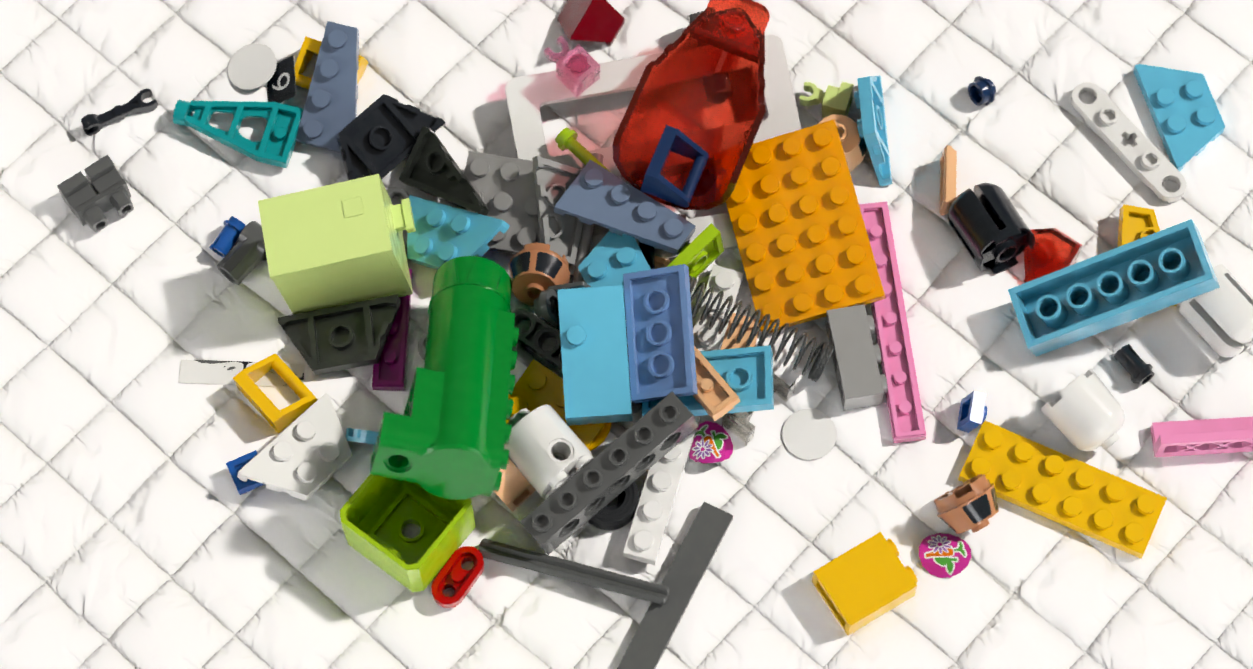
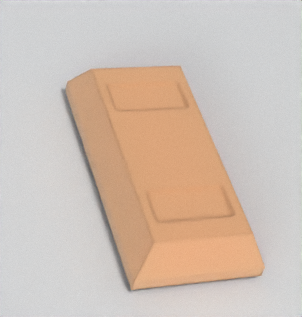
[939,145,957,216]

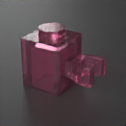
[544,36,600,98]

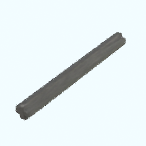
[478,539,670,605]

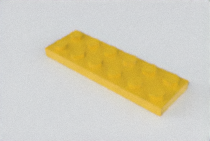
[958,421,1167,559]

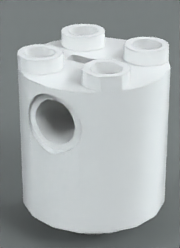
[504,404,594,499]

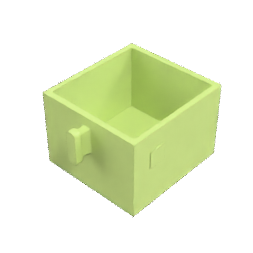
[258,174,416,314]

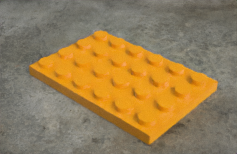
[713,119,886,333]

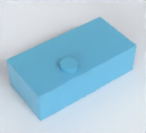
[557,285,633,426]

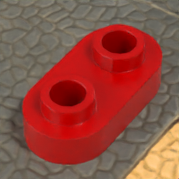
[431,546,484,608]

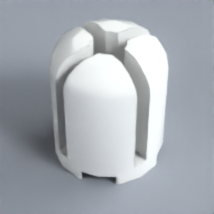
[1175,264,1253,358]

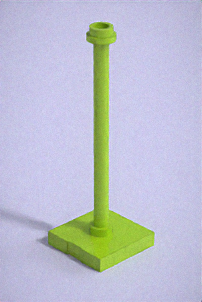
[555,128,724,278]

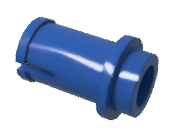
[209,216,246,257]

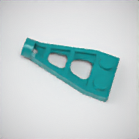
[173,99,304,169]

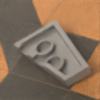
[532,156,583,266]

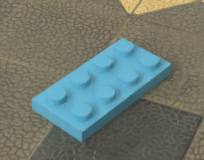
[642,345,774,416]

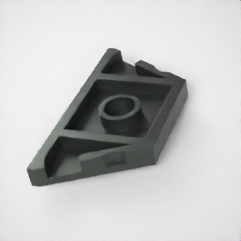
[278,295,401,375]

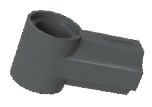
[217,221,267,285]

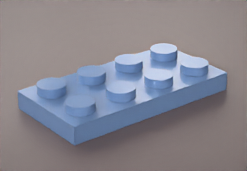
[623,264,698,403]

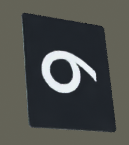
[267,55,296,103]

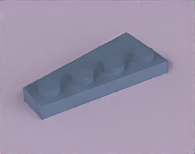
[295,21,359,153]
[554,160,696,255]

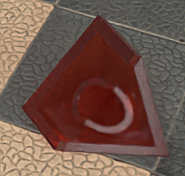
[1023,228,1082,283]

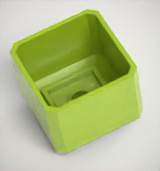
[339,474,476,592]

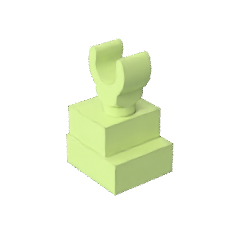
[799,81,854,118]

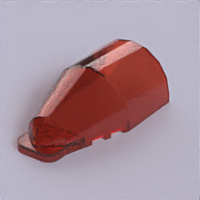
[612,0,770,210]

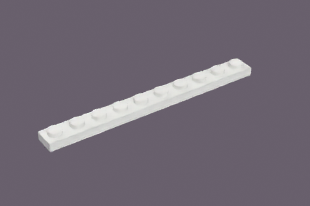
[623,264,744,565]

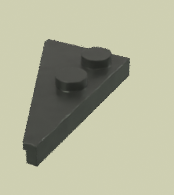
[398,125,489,216]

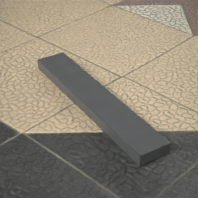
[617,502,734,669]

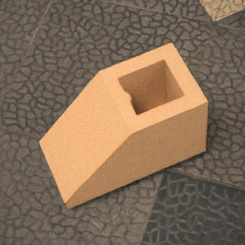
[494,459,536,512]

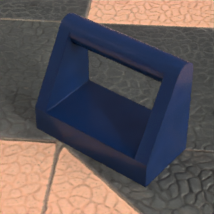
[640,125,709,208]

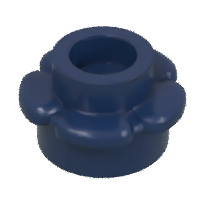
[968,76,996,106]

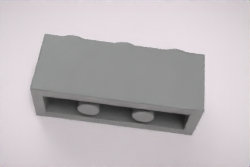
[825,304,888,411]

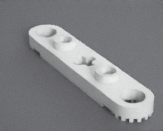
[1070,82,1187,203]

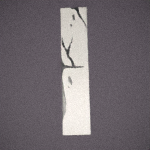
[178,359,305,387]

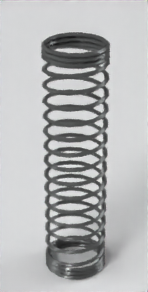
[689,275,834,382]

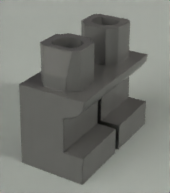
[57,154,134,232]

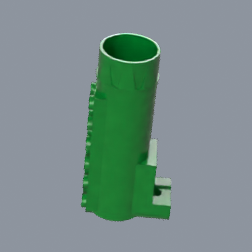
[369,256,519,500]

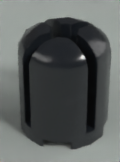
[948,182,1035,274]

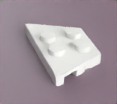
[237,393,352,501]

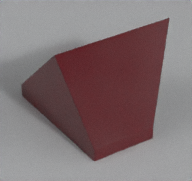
[557,0,625,45]

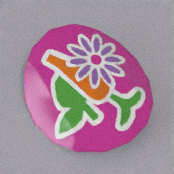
[689,421,733,464]
[919,533,971,578]

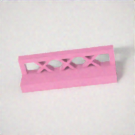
[1150,416,1253,458]

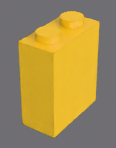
[811,531,918,636]

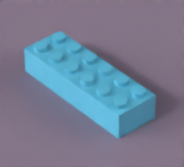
[1008,219,1220,357]

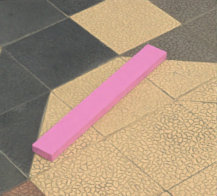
[859,201,926,443]

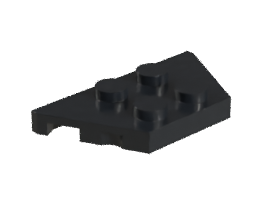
[336,94,446,180]

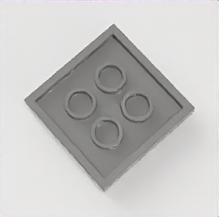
[456,151,540,254]

